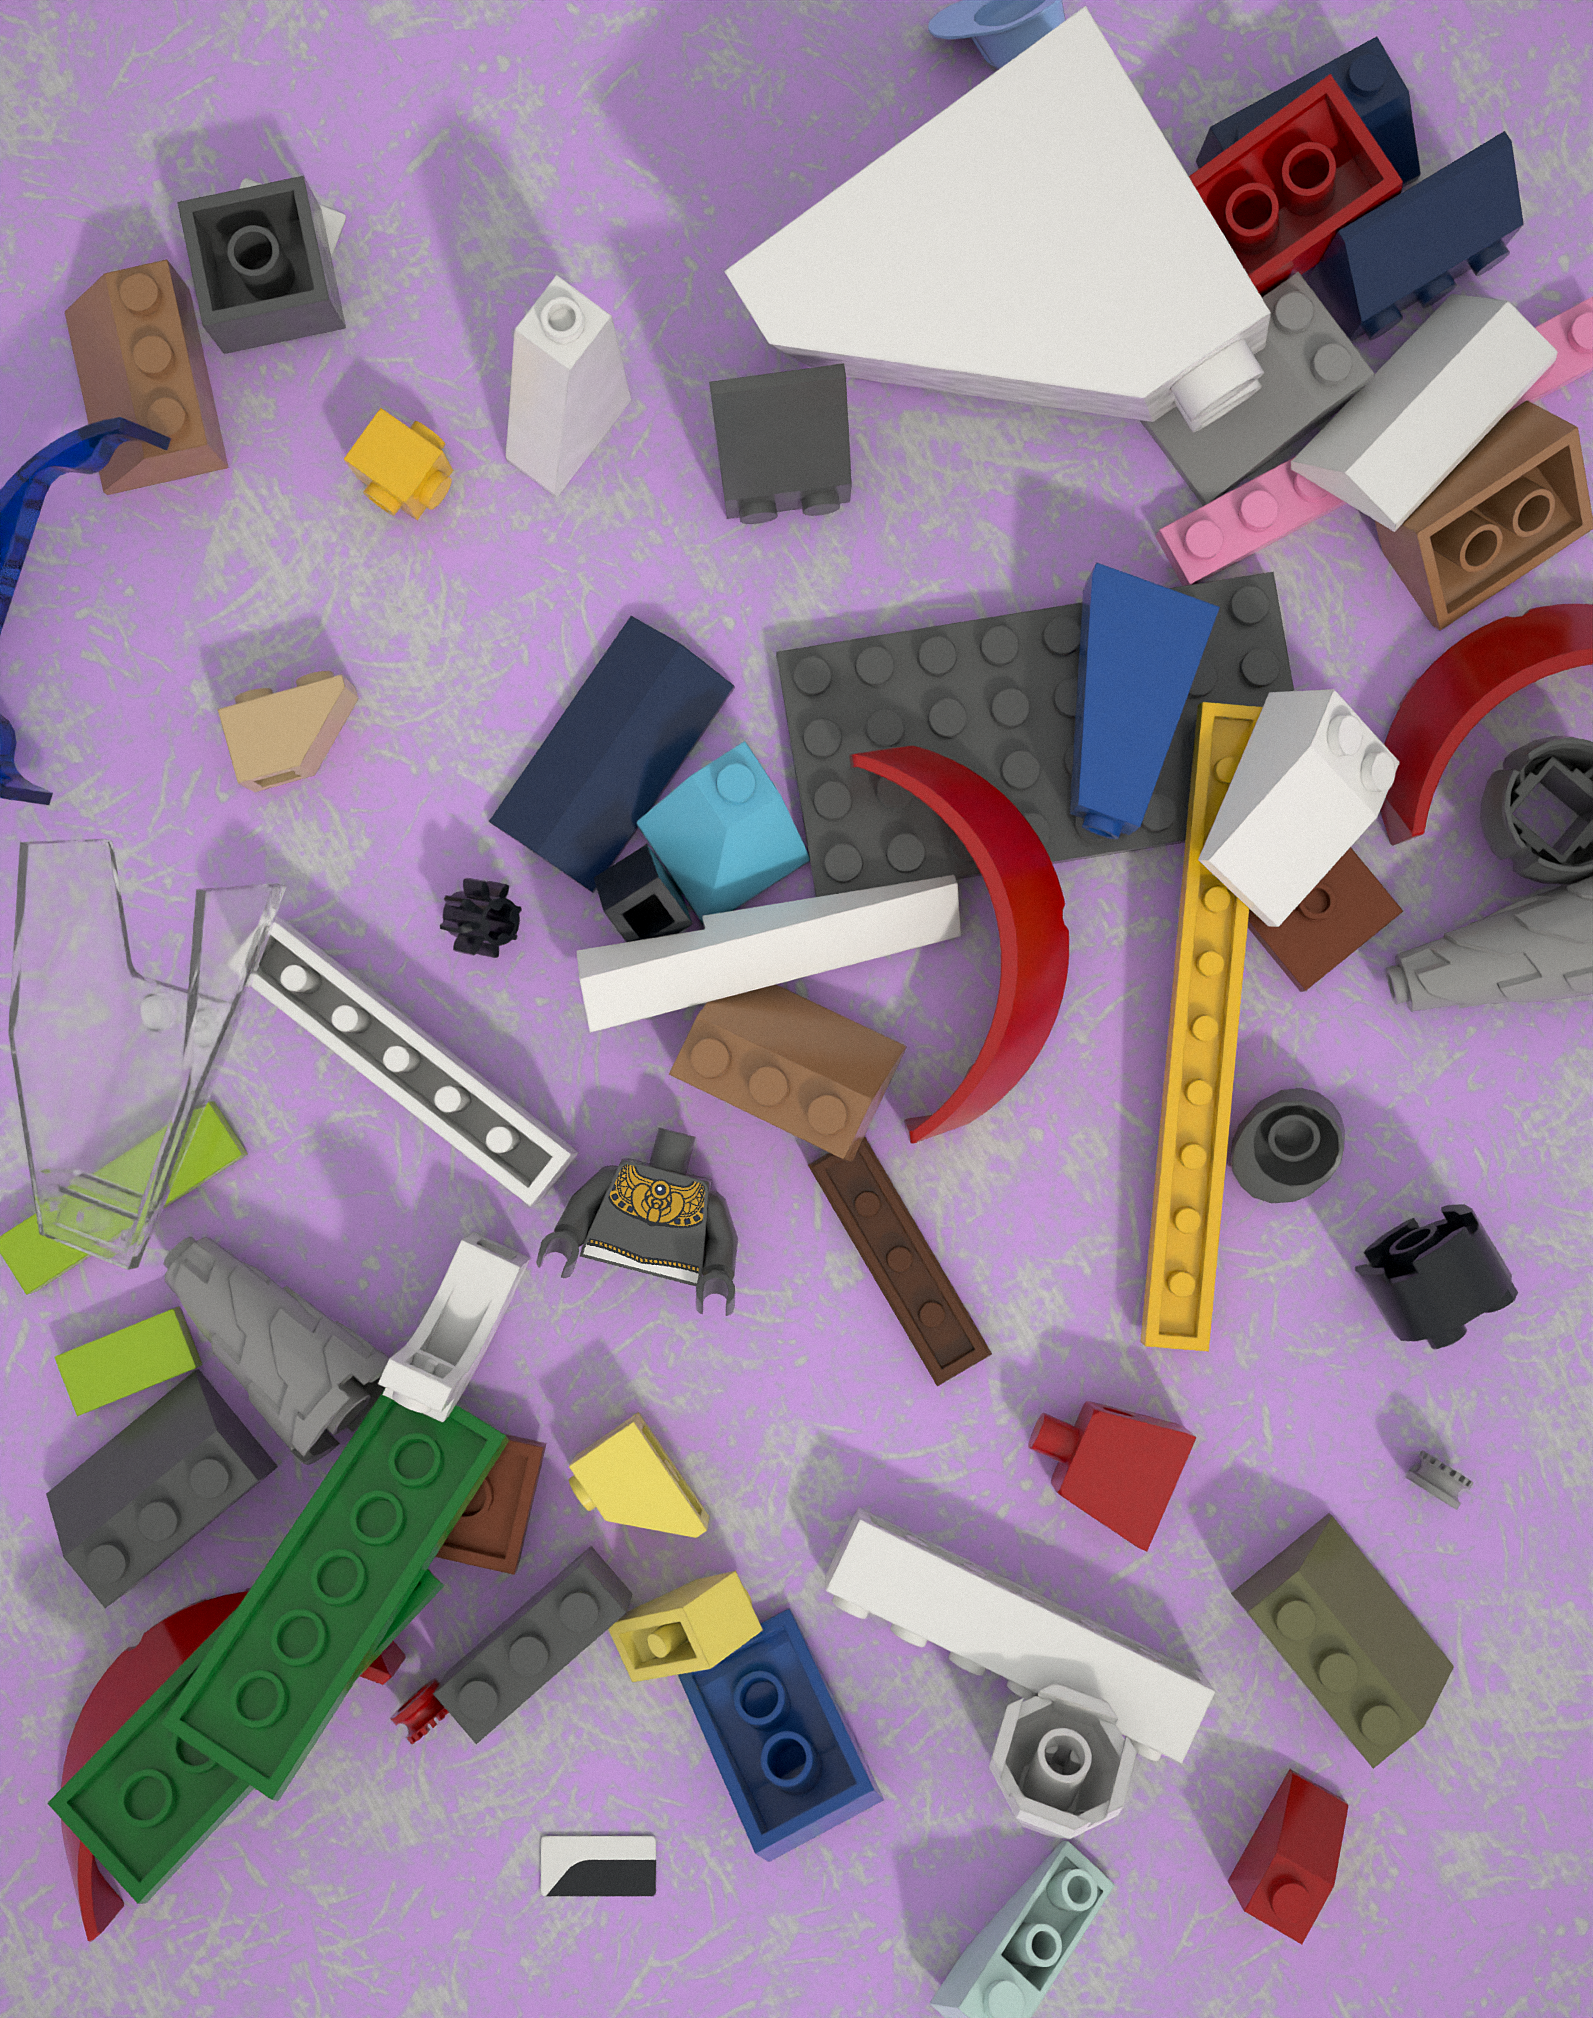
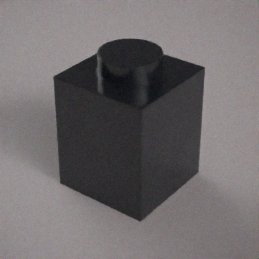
[594,844,693,942]

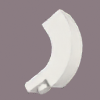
[378,1232,530,1422]

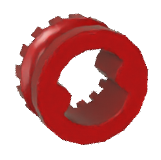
[390,1678,449,1744]

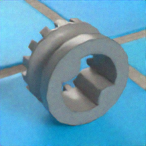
[1405,1450,1474,1510]

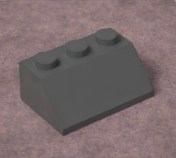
[46,1369,278,1608]

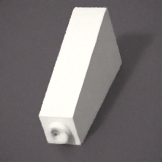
[506,275,632,498]

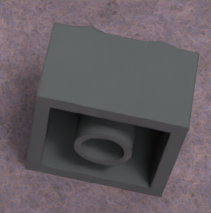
[177,175,346,354]

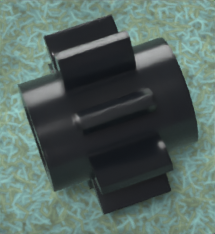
[440,878,522,958]

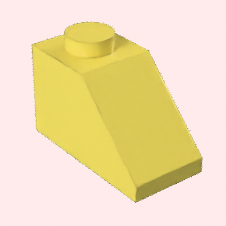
[569,1412,710,1538]
[608,1571,763,1682]

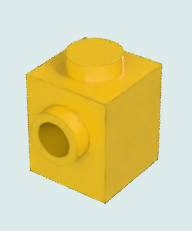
[344,408,454,521]

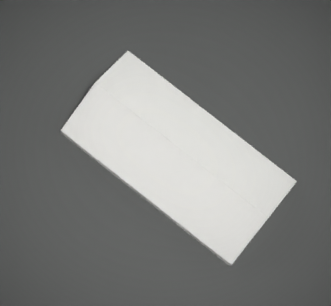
[1291,294,1558,532]

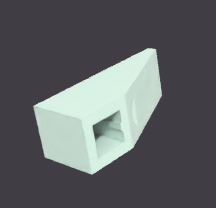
[929,1841,1115,2018]

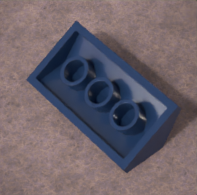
[489,616,735,893]

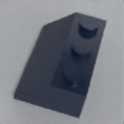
[1195,36,1421,188]
[1307,131,1524,342]

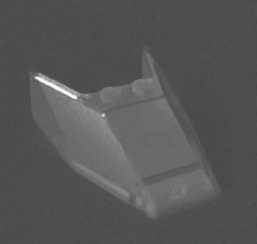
[8,839,287,1270]

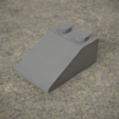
[1140,272,1375,506]

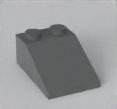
[709,363,852,524]

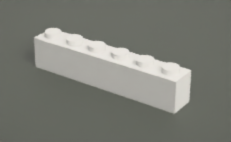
[222,912,579,1206]
[825,1507,1215,1763]

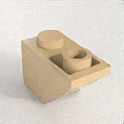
[217,671,358,793]

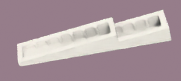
[576,875,961,1033]

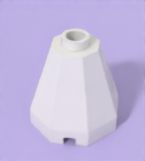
[989,1683,1137,1839]

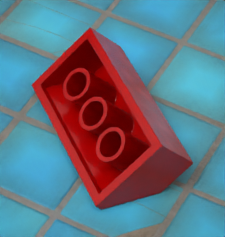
[1189,74,1403,298]

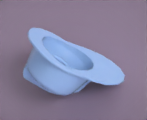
[928,0,1066,69]

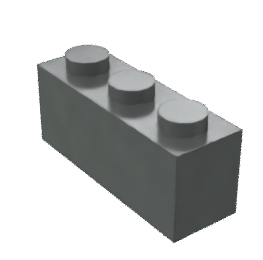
[433,1546,633,1744]

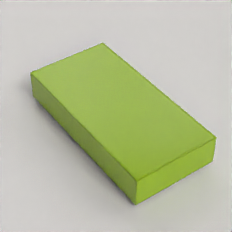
[54,1306,203,1416]

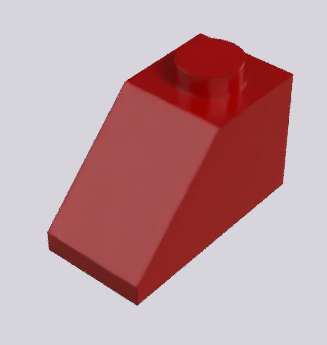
[1228,1769,1349,1945]

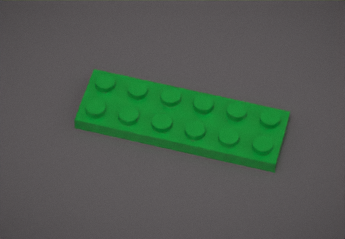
[160,1387,510,1801]
[47,1569,445,1904]

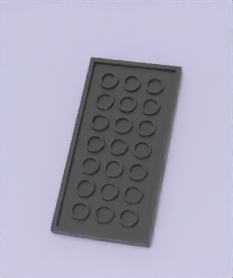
[776,571,1294,897]

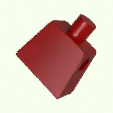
[1028,1401,1197,1552]

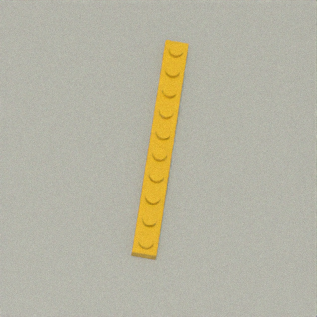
[1140,702,1263,1352]

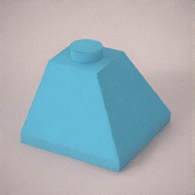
[636,741,810,926]

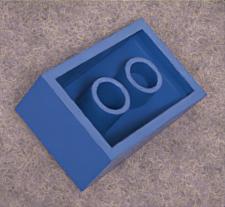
[678,1608,884,1862]

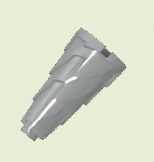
[1386,876,1593,1012]
[163,1237,389,1465]

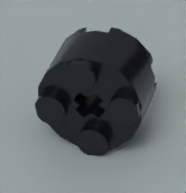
[1355,1204,1518,1349]

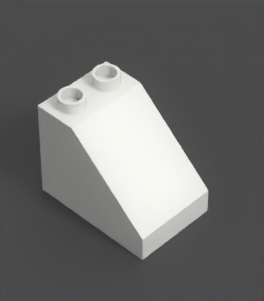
[724,6,1271,432]

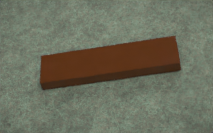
[808,1136,992,1387]

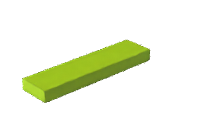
[0,1101,248,1295]

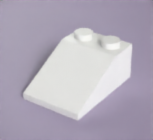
[1198,689,1399,927]

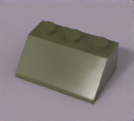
[1231,1513,1454,1769]

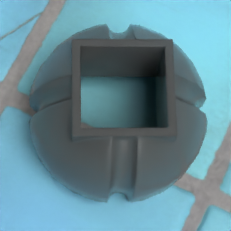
[1480,736,1593,884]

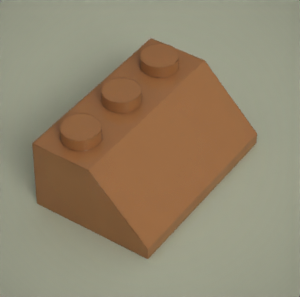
[65,259,229,495]
[1374,400,1593,631]
[669,984,907,1162]

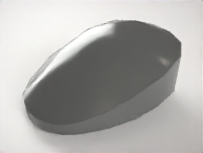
[1230,1088,1345,1203]

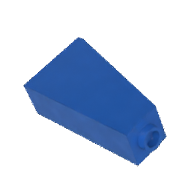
[1070,563,1220,839]

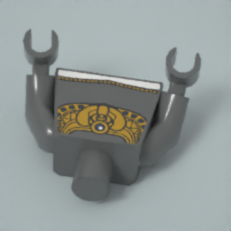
[536,1128,738,1316]

